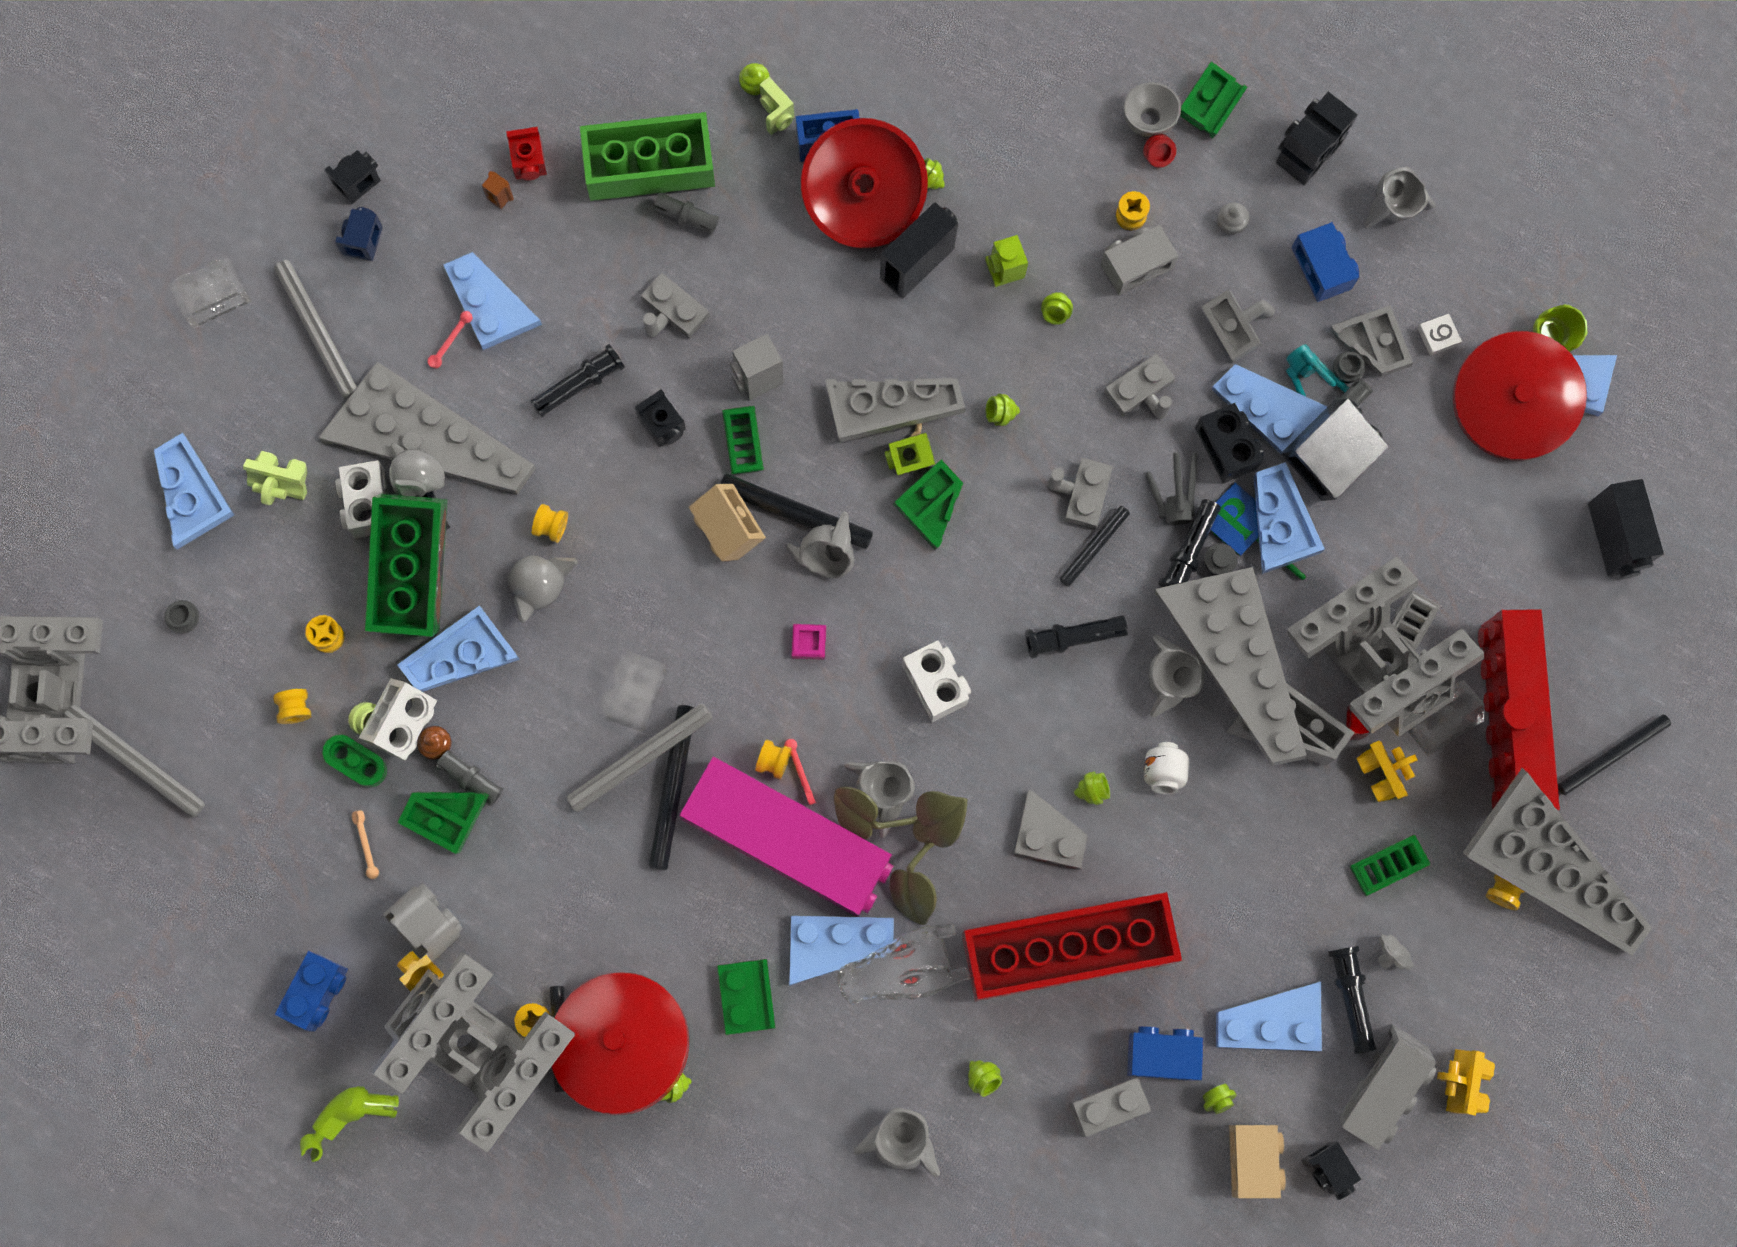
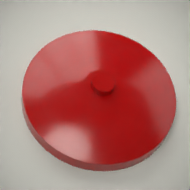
[800,118,928,248]
[1453,331,1587,461]
[551,972,689,1116]

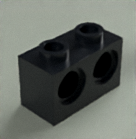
[1195,403,1264,484]

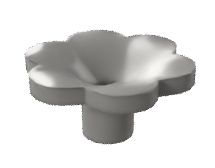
[1378,934,1414,970]

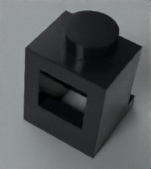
[324,150,381,204]
[635,389,686,447]
[1301,1142,1361,1200]

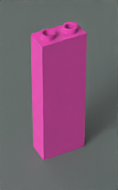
[679,756,894,917]

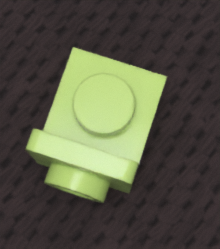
[760,77,795,135]

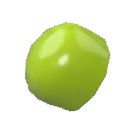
[1533,304,1588,352]

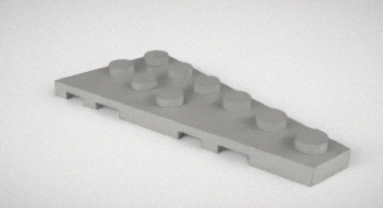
[319,362,536,494]
[1155,567,1307,766]
[1463,768,1652,955]

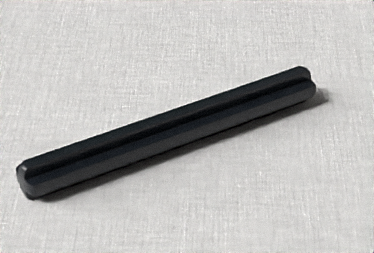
[720,474,873,549]
[649,705,694,870]

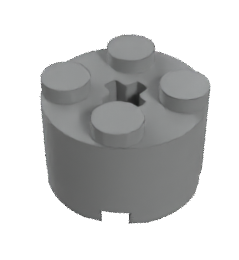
[382,883,463,962]

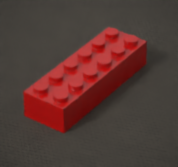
[1478,609,1560,811]
[962,892,1182,1002]

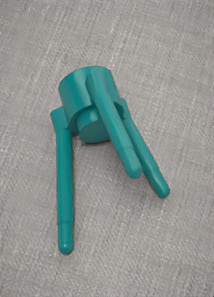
[1286,344,1349,396]

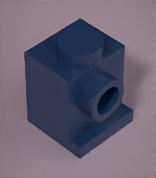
[335,207,383,261]

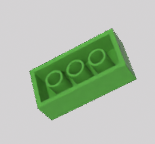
[580,112,715,201]

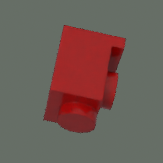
[506,126,547,180]

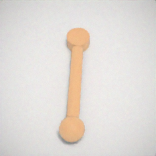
[352,810,379,879]

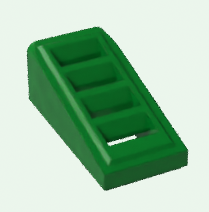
[722,406,764,475]
[1349,835,1430,897]

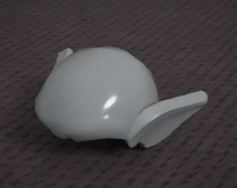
[1364,167,1435,229]
[389,443,445,497]
[786,511,855,579]
[508,555,578,623]
[1148,635,1205,718]
[845,761,915,838]
[854,1108,940,1177]

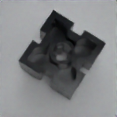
[1276,91,1358,186]

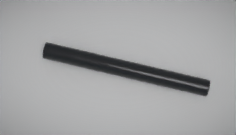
[1558,714,1671,796]

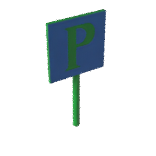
[1210,483,1306,580]

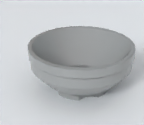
[1124,82,1181,137]

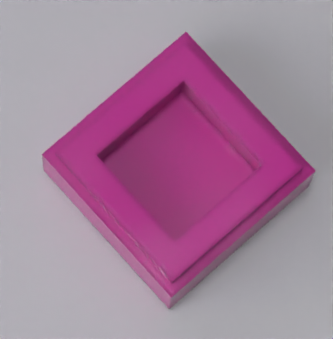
[792,624,826,660]

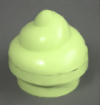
[348,702,376,735]

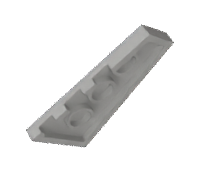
[825,378,966,443]

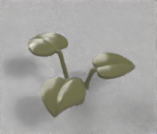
[834,787,968,925]

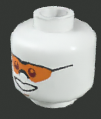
[1144,742,1189,794]

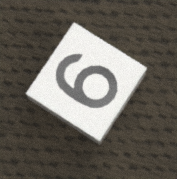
[1417,314,1462,356]

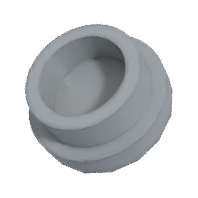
[1217,202,1249,234]

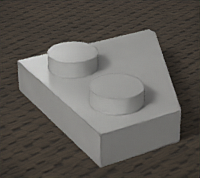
[1331,305,1413,377]
[1014,790,1088,870]

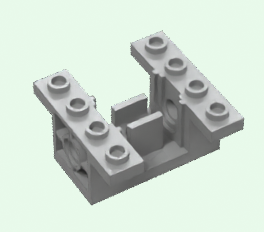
[1287,556,1484,737]
[0,616,103,764]
[371,951,575,1152]

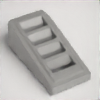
[1391,591,1440,650]

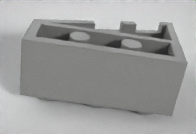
[1226,683,1354,766]
[1339,1024,1437,1150]

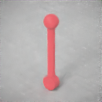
[427,311,473,369]
[784,739,816,805]

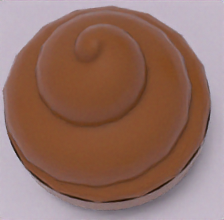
[417,726,452,760]

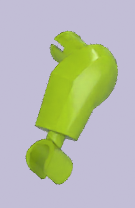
[300,1086,399,1162]

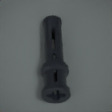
[531,344,625,417]
[1158,499,1221,588]
[1025,615,1128,659]
[1328,946,1377,1054]

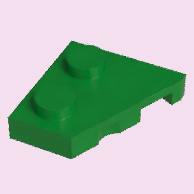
[893,459,963,550]
[397,791,489,854]

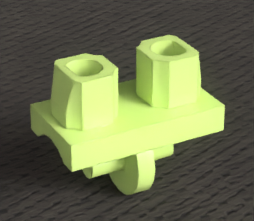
[243,451,308,505]

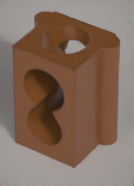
[482,171,514,209]

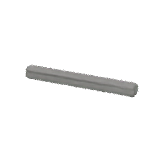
[274,260,357,399]
[567,703,713,812]
[62,705,205,817]

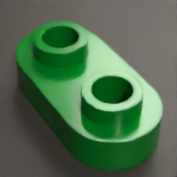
[322,735,387,788]

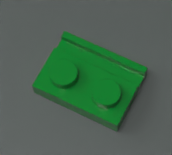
[1180,61,1247,139]
[717,959,776,1036]

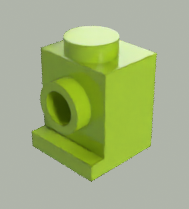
[985,235,1028,287]
[884,432,935,475]

